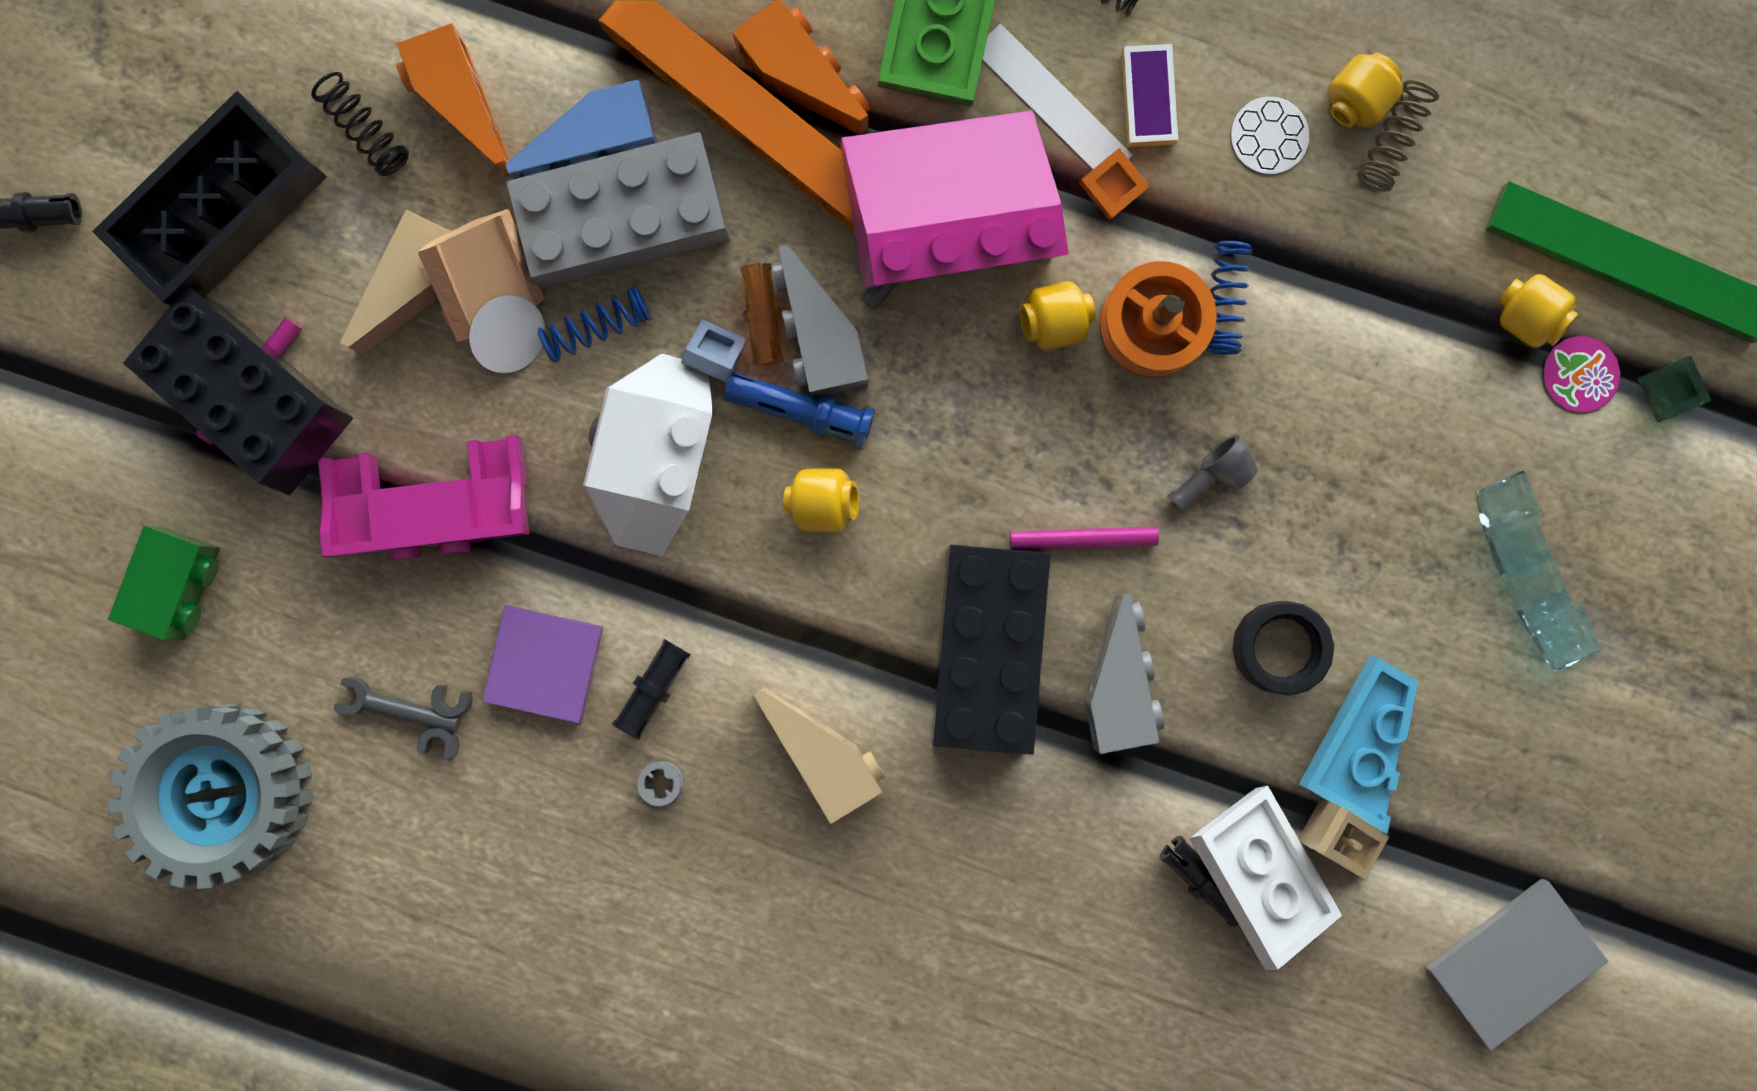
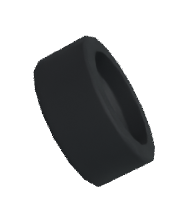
[1232,601,1335,696]

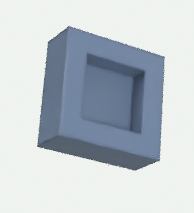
[681,319,747,383]

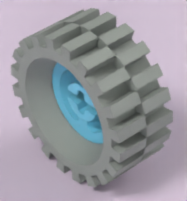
[107,704,313,889]

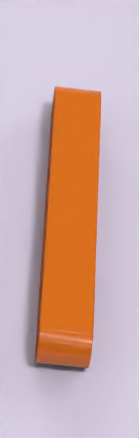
[598,0,855,233]

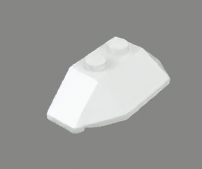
[583,354,712,556]

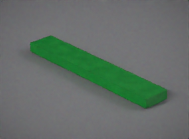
[1485,181,1757,343]

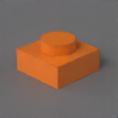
[1078,148,1150,220]

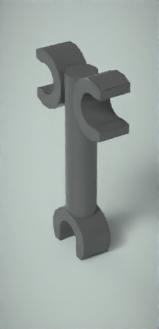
[334,677,473,760]

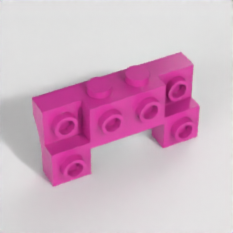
[318,435,529,561]

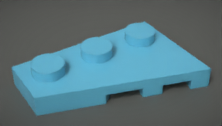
[1298,655,1419,834]

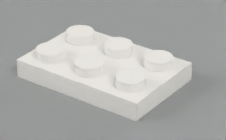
[1190,786,1342,970]

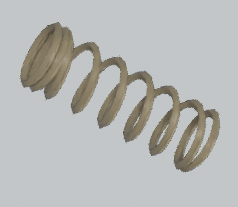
[1357,80,1439,192]

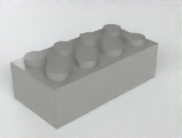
[506,132,730,289]

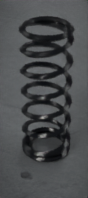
[311,72,409,176]

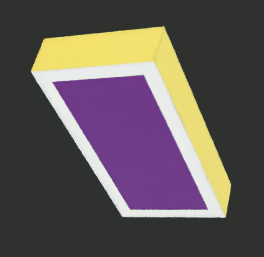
[1121,44,1178,147]

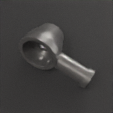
[1167,434,1258,513]

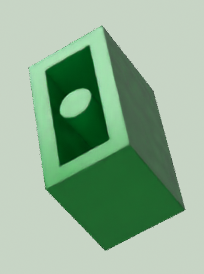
[108,525,220,641]

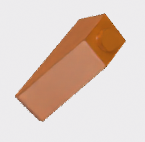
[396,23,510,177]

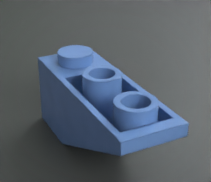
[506,80,657,180]

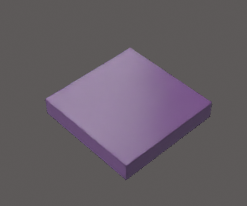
[482,605,604,723]

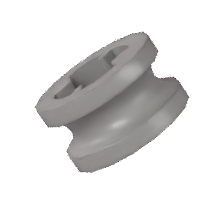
[637,761,684,807]

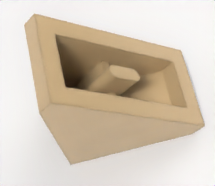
[1298,798,1389,880]

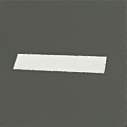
[983,24,1133,169]

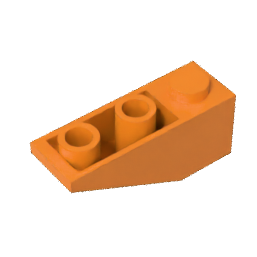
[732,0,870,135]

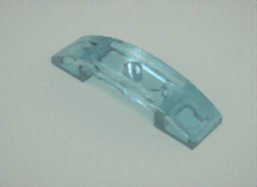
[1475,470,1602,671]

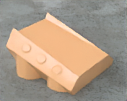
[417,209,544,342]

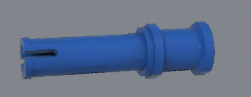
[724,371,875,451]

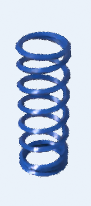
[1205,241,1253,355]
[537,285,651,363]

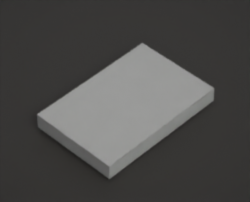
[1425,879,1609,1051]

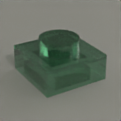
[1638,356,1711,422]

